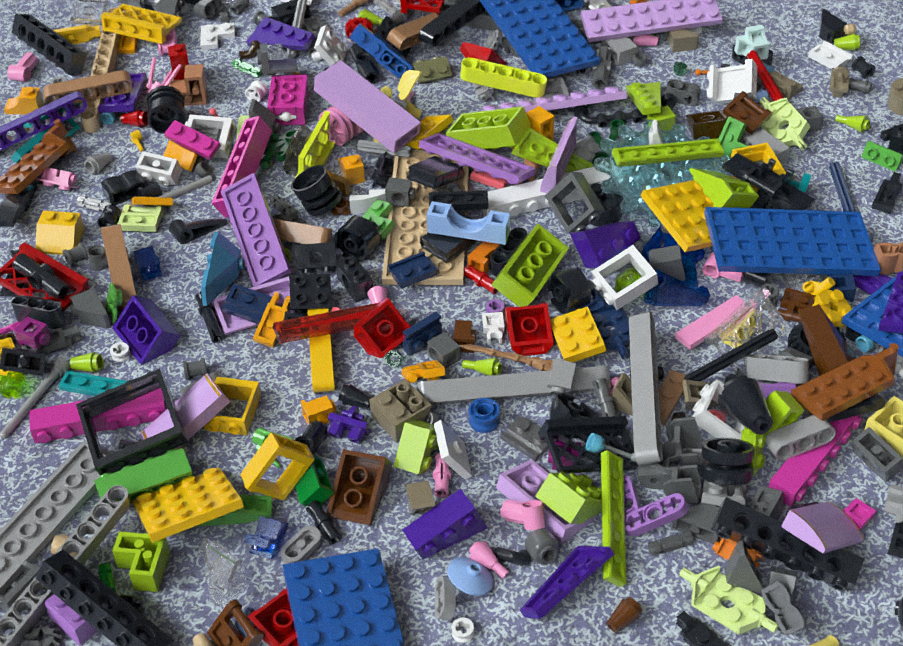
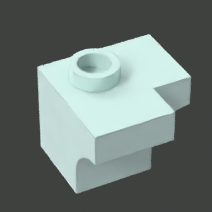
[735,25,770,60]

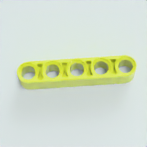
[460,57,547,98]

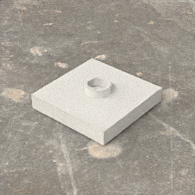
[434,420,472,479]

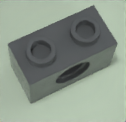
[852,427,903,483]

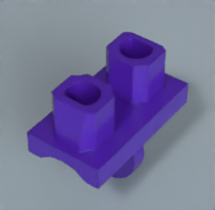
[328,405,371,444]

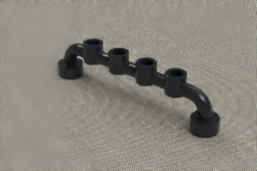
[573,93,676,128]

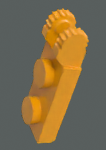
[253,292,290,348]

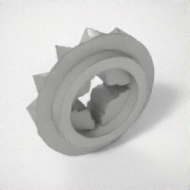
[484,29,502,51]

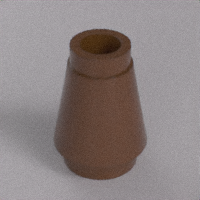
[606,597,642,634]

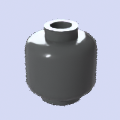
[525,528,560,565]

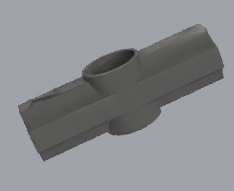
[592,46,612,90]

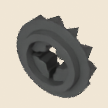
[22,622,63,646]

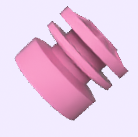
[319,106,364,146]

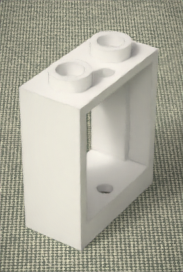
[182,114,236,159]
[592,245,658,310]
[693,379,744,440]

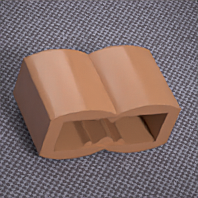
[874,242,903,274]

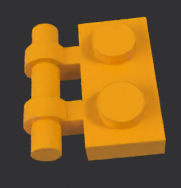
[401,360,445,383]

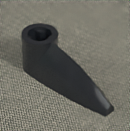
[169,219,227,244]

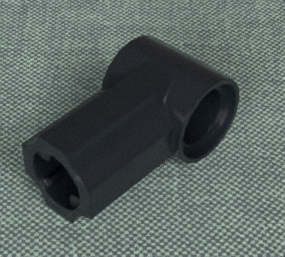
[294,420,328,455]

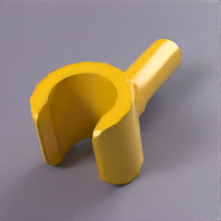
[130,130,144,152]

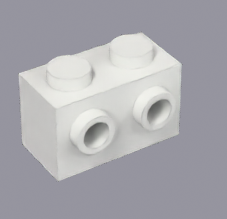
[136,151,182,186]

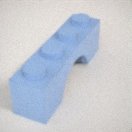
[427,201,510,245]

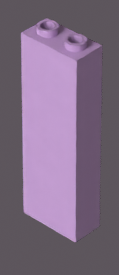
[314,60,421,153]

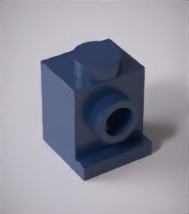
[827,274,856,302]

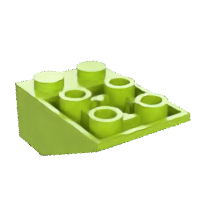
[689,168,759,208]
[536,472,602,524]

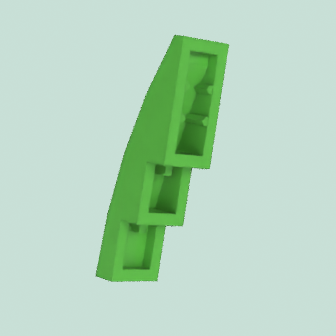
[194,494,272,527]

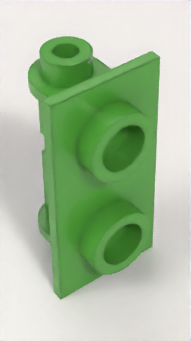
[861,140,903,172]

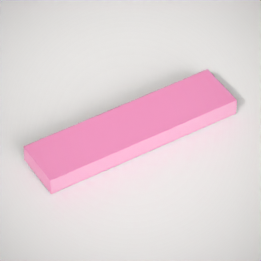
[675,295,751,350]

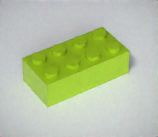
[446,106,531,149]
[491,223,569,307]

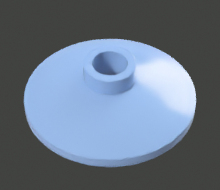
[447,557,494,596]

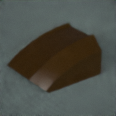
[686,110,728,141]

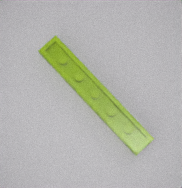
[612,139,725,167]
[601,450,626,587]

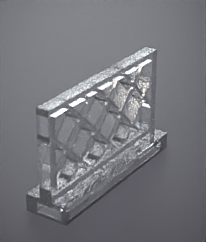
[704,287,792,375]

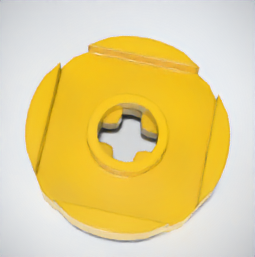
[812,289,852,329]

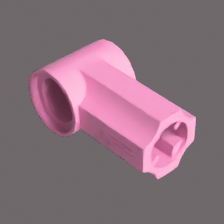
[7,52,38,82]
[702,252,745,282]
[500,499,545,530]

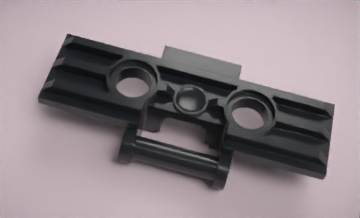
[722,153,816,210]

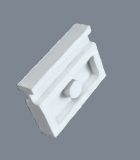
[808,41,853,69]

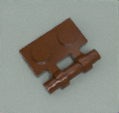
[776,288,816,322]

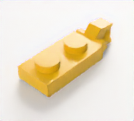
[53,25,101,45]

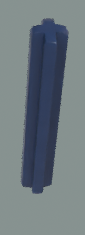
[829,162,856,212]

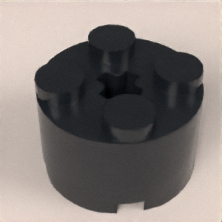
[583,183,623,227]
[334,215,380,262]
[547,267,594,314]

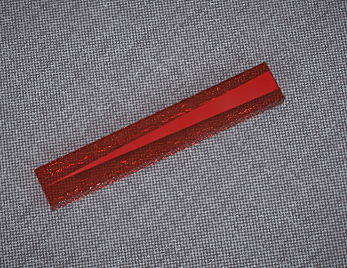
[272,302,380,344]

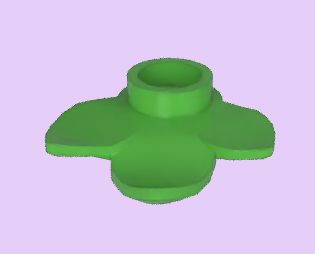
[106,283,122,324]

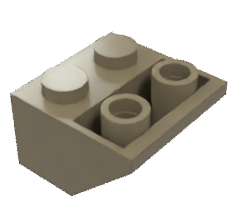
[369,379,432,443]

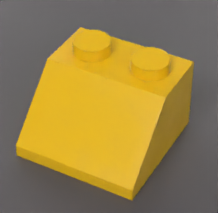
[35,211,85,255]

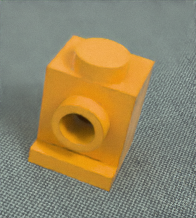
[300,395,337,425]

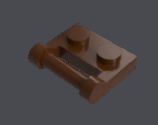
[722,91,773,135]
[207,599,264,646]

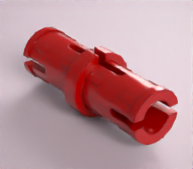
[464,264,498,295]

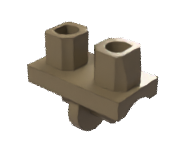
[829,66,850,98]

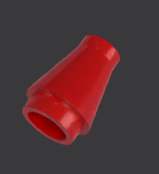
[121,110,148,128]

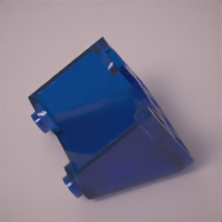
[641,225,710,307]

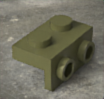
[412,56,452,85]

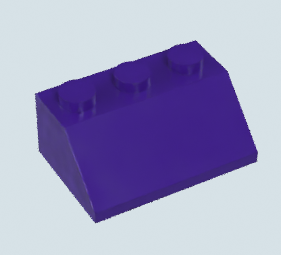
[113,295,181,365]

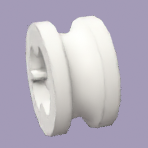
[110,342,131,362]
[451,617,474,643]

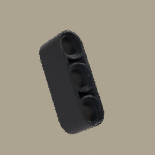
[490,227,527,277]
[11,295,66,329]

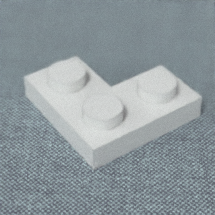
[200,23,235,50]

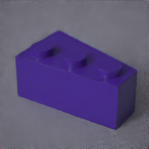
[570,221,641,268]
[402,488,488,559]

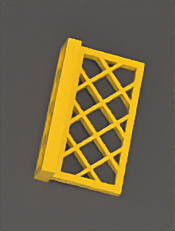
[101,4,182,44]

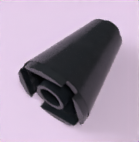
[718,375,773,434]

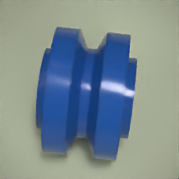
[468,398,500,433]

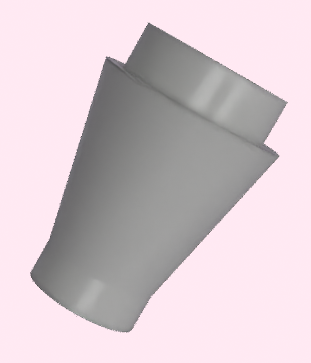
[84,152,112,174]

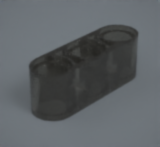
[283,125,312,176]

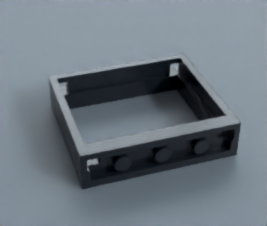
[76,368,188,476]

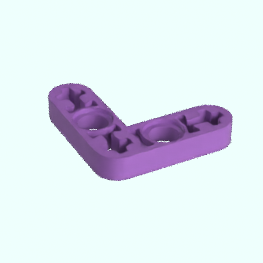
[623,475,689,537]

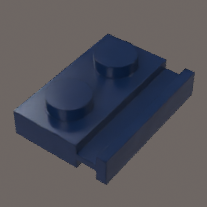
[388,251,437,289]
[222,284,272,324]
[403,312,442,356]

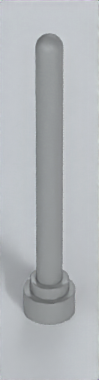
[0,357,71,439]

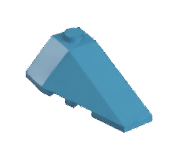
[201,232,245,306]

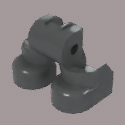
[637,417,704,504]

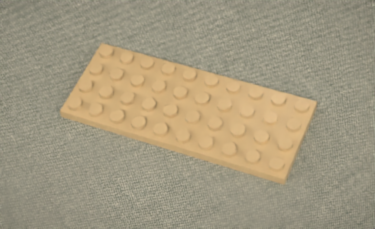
[382,149,469,285]

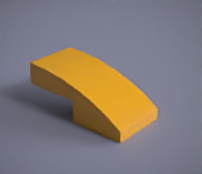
[163,140,198,172]

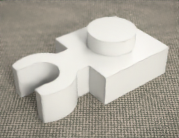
[482,312,504,345]

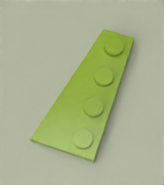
[626,82,661,115]
[511,128,594,173]

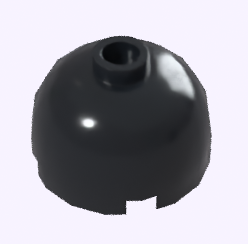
[549,393,595,419]

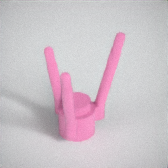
[146,57,182,93]

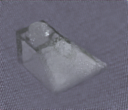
[69,0,109,26]
[202,538,248,606]

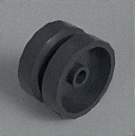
[701,438,754,485]

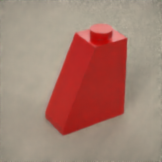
[167,44,189,80]

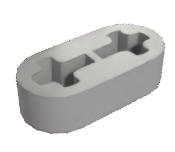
[434,576,456,621]

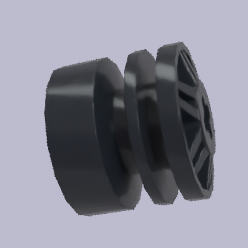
[146,85,186,134]
[291,165,342,216]

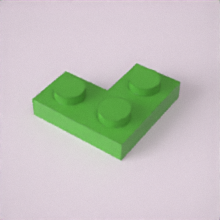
[718,116,750,159]
[362,200,395,239]

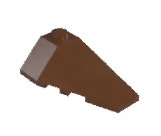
[798,304,857,376]

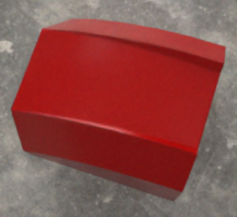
[460,42,508,66]
[353,297,411,358]
[505,303,554,356]
[248,588,299,646]

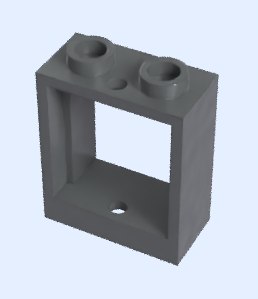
[545,172,605,234]

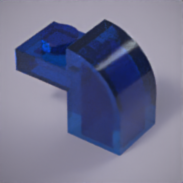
[133,246,163,282]
[244,516,288,559]

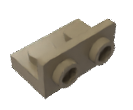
[762,71,803,99]

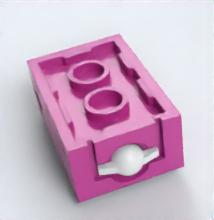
[267,75,309,125]

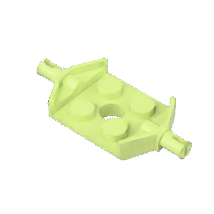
[759,97,810,150]
[679,566,779,635]

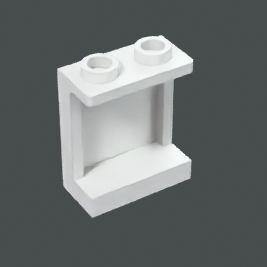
[707,59,757,104]

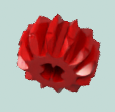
[345,16,374,42]

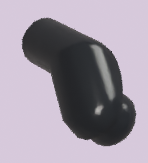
[494,547,531,567]

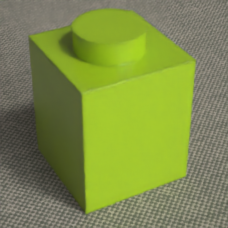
[646,106,676,133]

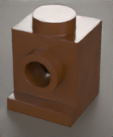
[453,320,476,353]

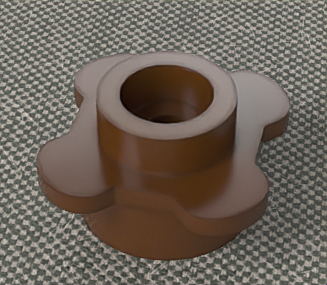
[332,198,351,215]

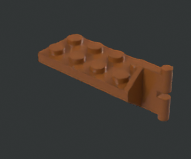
[0,119,78,194]
[791,343,899,421]

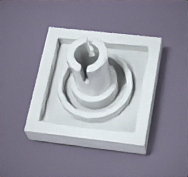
[312,25,347,66]

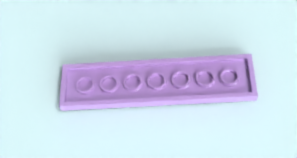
[581,0,723,42]
[479,86,627,113]

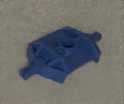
[584,289,630,359]

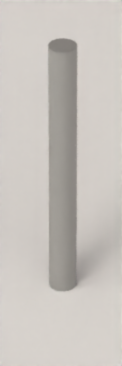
[142,175,213,207]

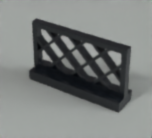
[538,416,639,474]

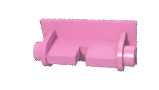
[36,167,78,191]

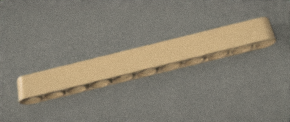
[81,7,121,133]

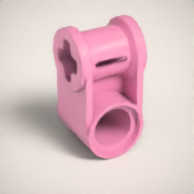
[158,28,178,56]

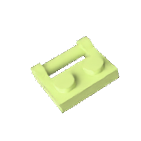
[118,204,164,232]

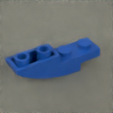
[349,23,413,79]

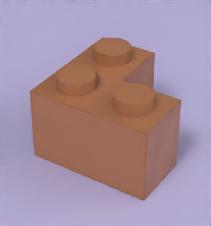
[170,64,208,106]

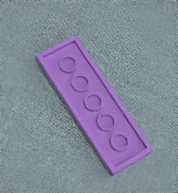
[419,133,536,184]
[221,173,292,287]

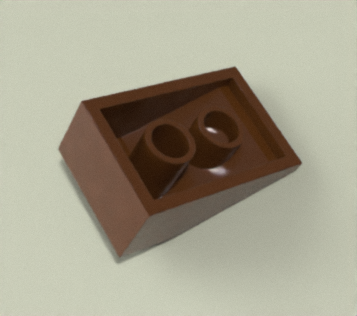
[326,449,393,526]

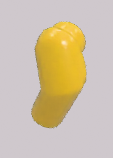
[802,277,835,295]

